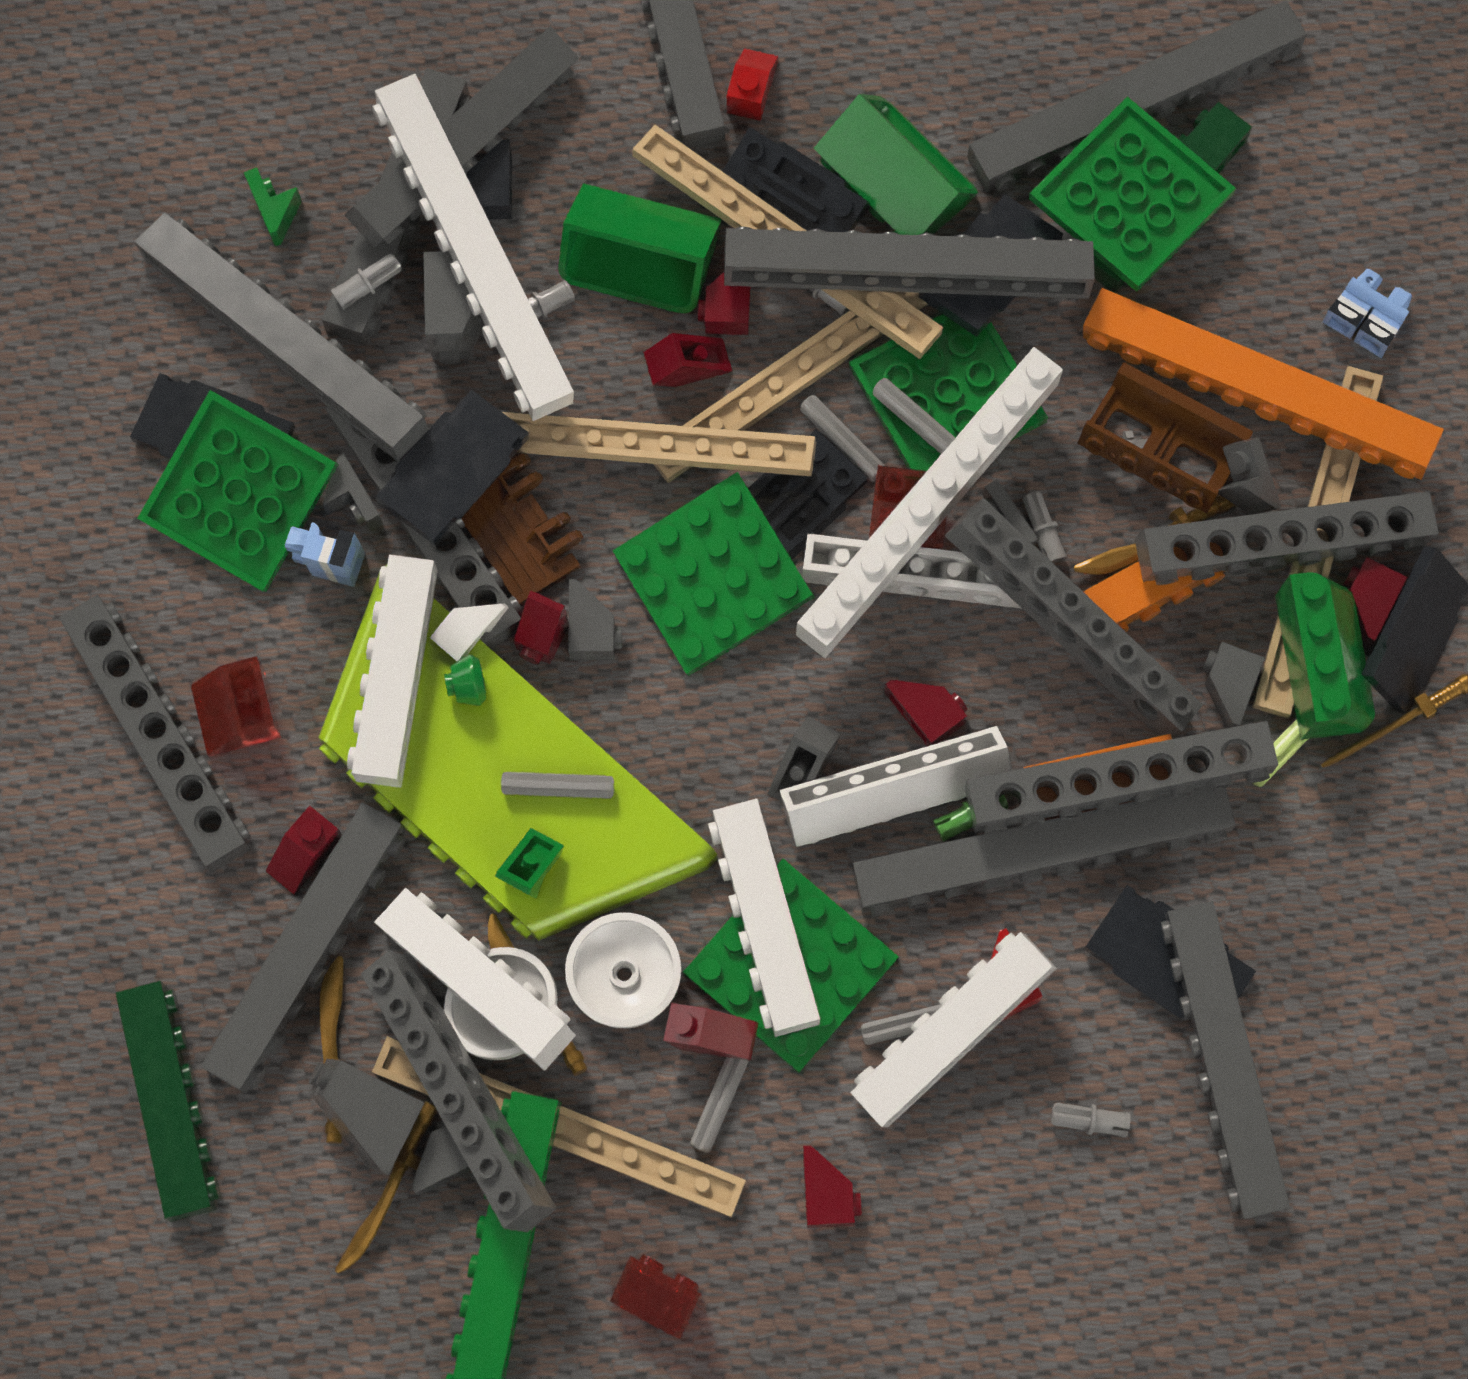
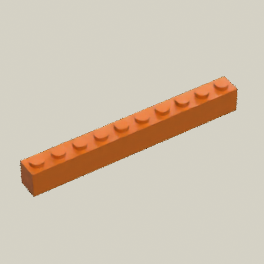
[1083,288,1444,480]

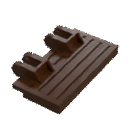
[461,453,584,606]

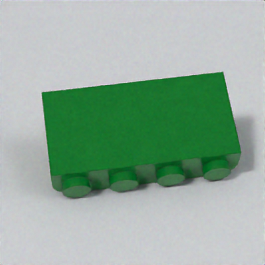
[814,94,978,235]
[558,183,722,313]
[1275,572,1375,740]

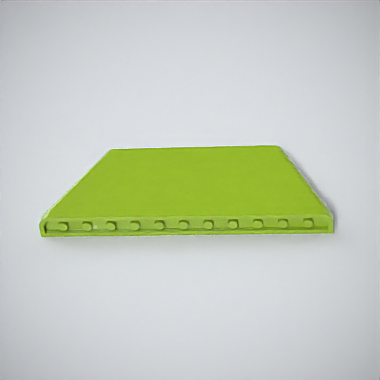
[319,565,718,941]

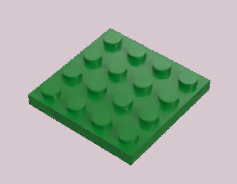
[1029,96,1236,292]
[849,314,1048,483]
[137,390,339,592]
[613,472,815,676]
[683,859,899,1074]

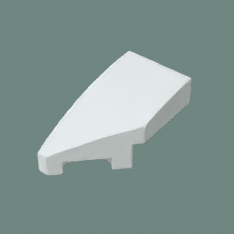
[430,604,509,662]

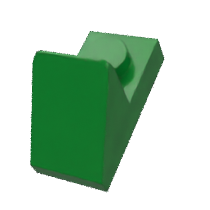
[244,167,302,246]
[495,828,564,899]

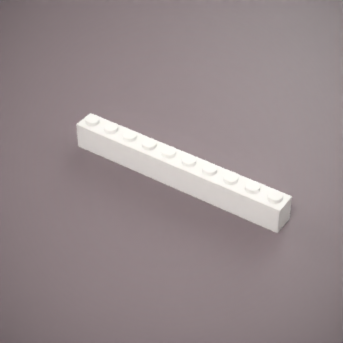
[372,74,574,421]
[796,347,1063,658]

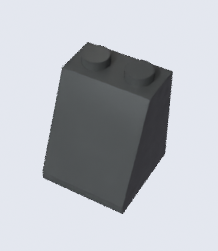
[424,251,484,365]
[309,1059,424,1175]

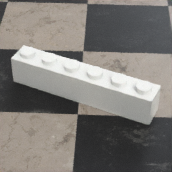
[347,555,438,788]
[780,726,1012,847]
[708,798,820,1037]
[375,888,576,1071]
[850,932,1057,1127]

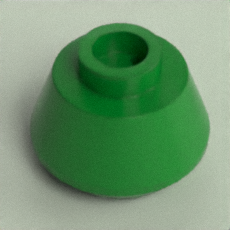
[444,655,486,706]

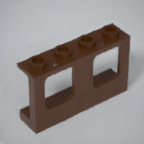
[1077,362,1254,513]

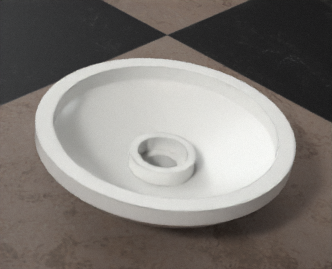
[565,913,681,1028]
[444,947,558,1060]

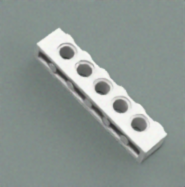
[803,534,1021,608]

